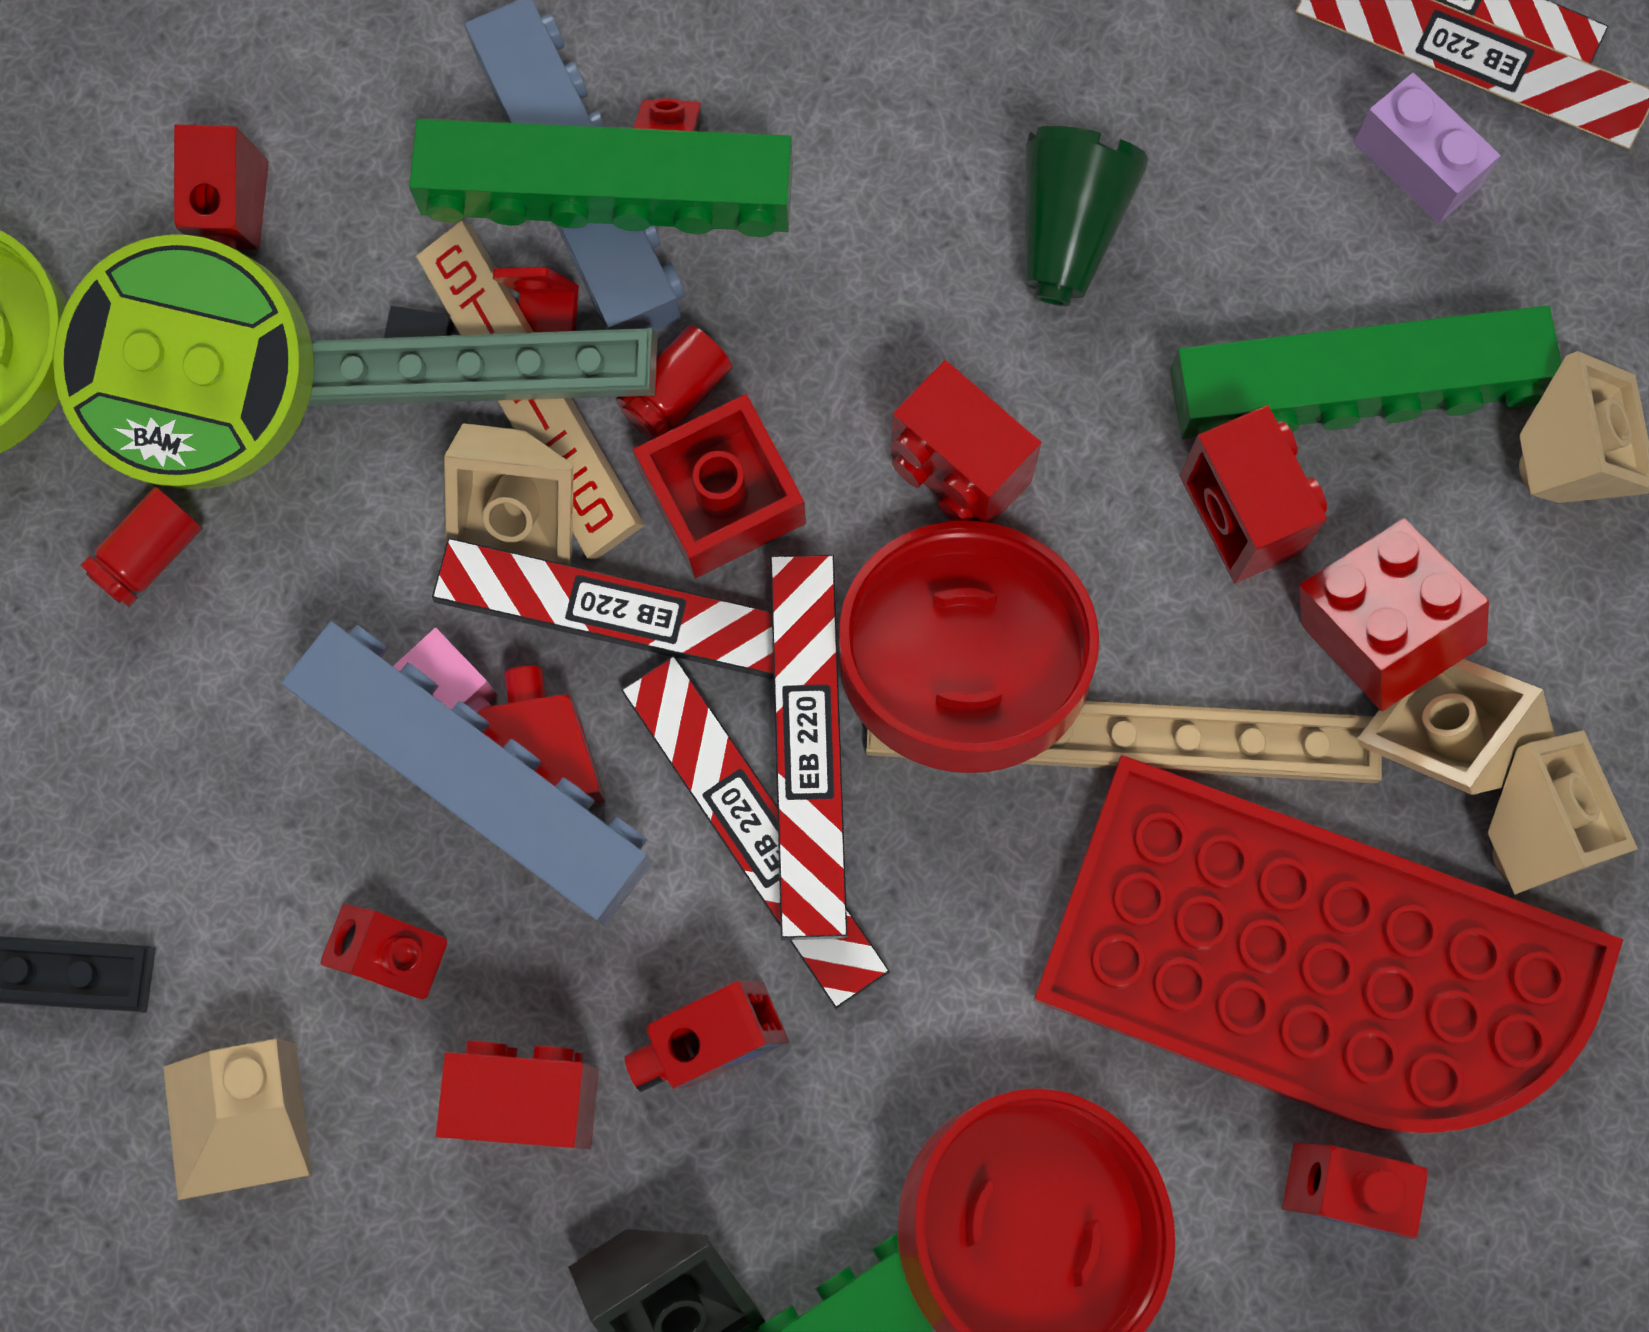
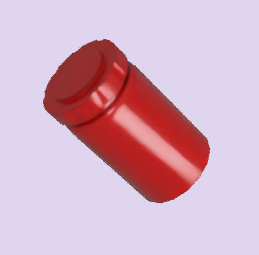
[616,325,733,439]
[80,487,203,607]

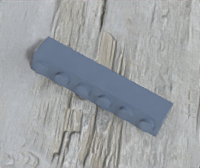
[464,0,685,332]
[281,621,653,927]

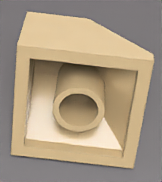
[1519,351,1649,503]
[444,423,574,566]
[1357,659,1555,795]
[1488,730,1638,894]
[163,1039,312,1200]

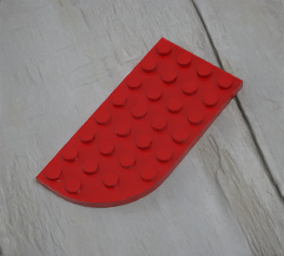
[1033,755,1624,1134]

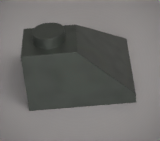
[568,1229,766,1332]

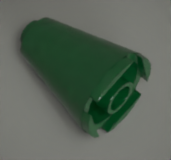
[1025,126,1149,306]

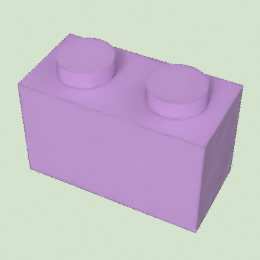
[1353,72,1501,224]

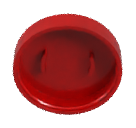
[838,521,1099,773]
[898,1089,1176,1332]

